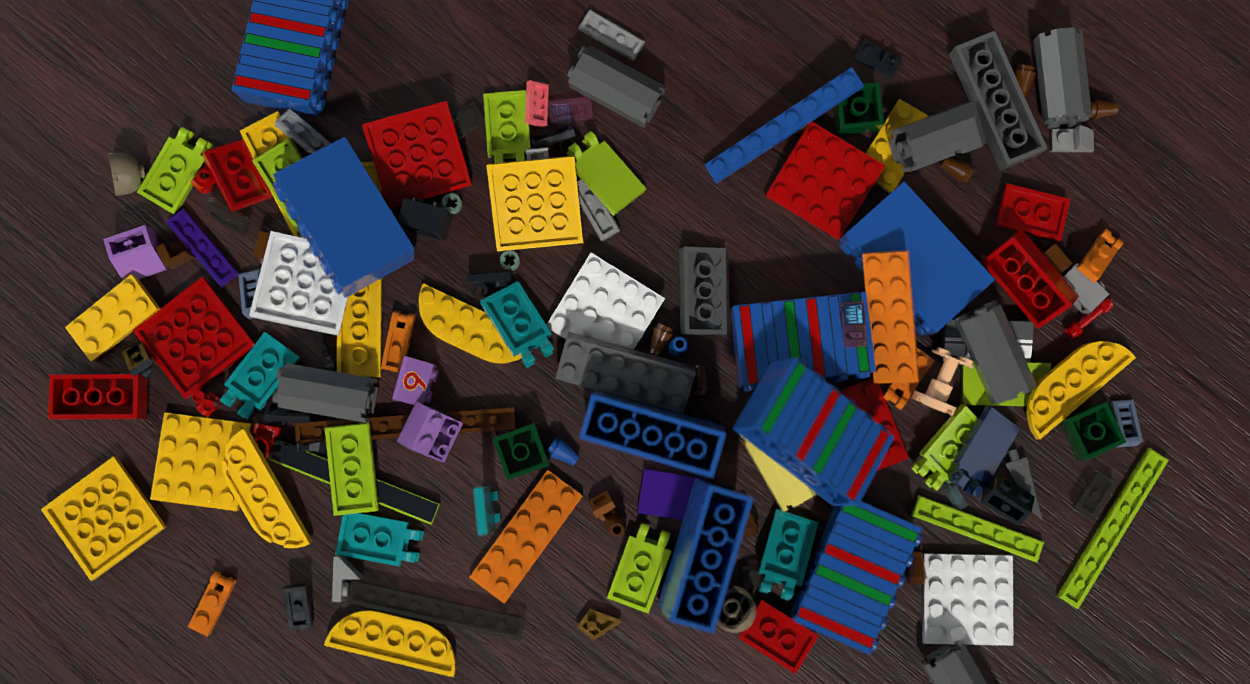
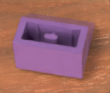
[103,225,168,280]
[397,401,463,463]

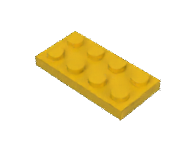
[866,99,928,194]
[65,274,161,362]

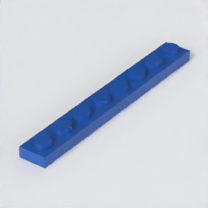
[705,67,864,184]

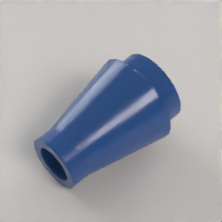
[668,335,690,357]
[546,437,580,466]

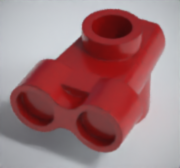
[191,162,216,194]
[192,390,222,417]
[253,423,281,459]

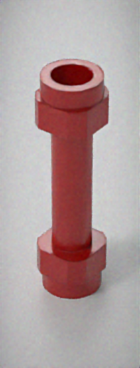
[1064,297,1114,339]

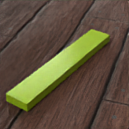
[911,495,1044,562]

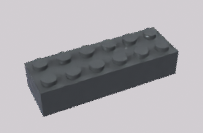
[949,31,1048,171]
[555,332,696,414]

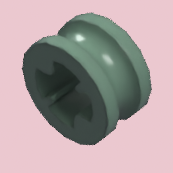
[442,193,462,214]
[500,250,520,271]

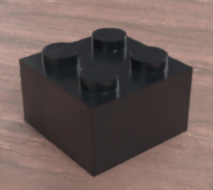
[397,197,453,242]

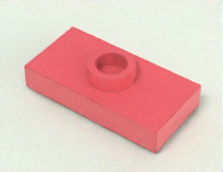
[525,80,549,127]

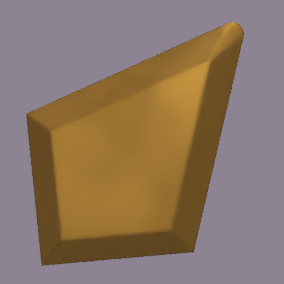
[577,608,621,640]

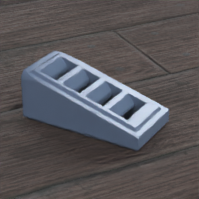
[238,270,260,319]
[1110,399,1143,447]

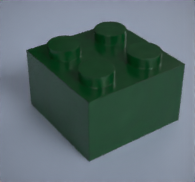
[833,82,884,135]
[1059,402,1126,461]
[492,423,551,480]

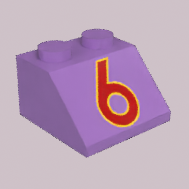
[392,356,439,405]

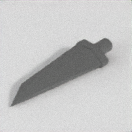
[1005,448,1043,521]

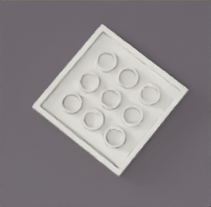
[249,231,348,336]
[547,253,665,350]
[922,553,1013,646]

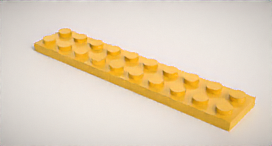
[337,162,383,378]

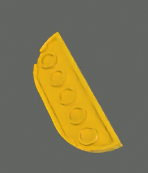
[419,283,533,364]
[1027,341,1136,440]
[222,427,312,548]
[324,610,456,677]

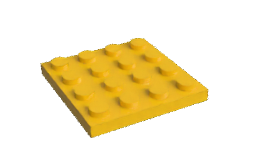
[487,156,583,251]
[150,412,253,511]
[41,456,166,581]

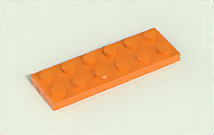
[862,250,919,383]
[469,470,583,604]

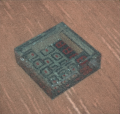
[944,486,968,509]

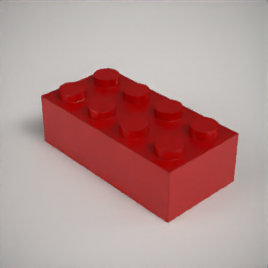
[981,229,1079,329]
[48,374,148,420]

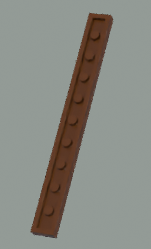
[295,407,516,445]

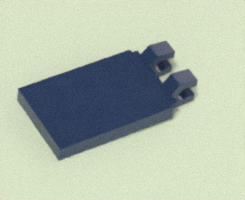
[948,406,1020,498]

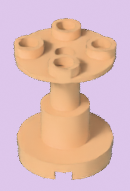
[911,347,974,416]

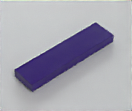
[166,208,239,288]

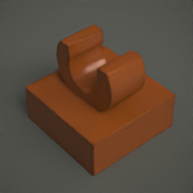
[588,491,616,521]

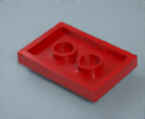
[202,139,273,212]
[995,183,1070,242]
[738,599,819,674]

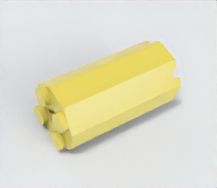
[738,434,816,512]

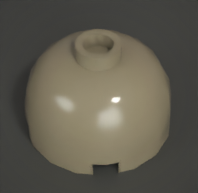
[108,152,145,196]
[717,586,757,633]

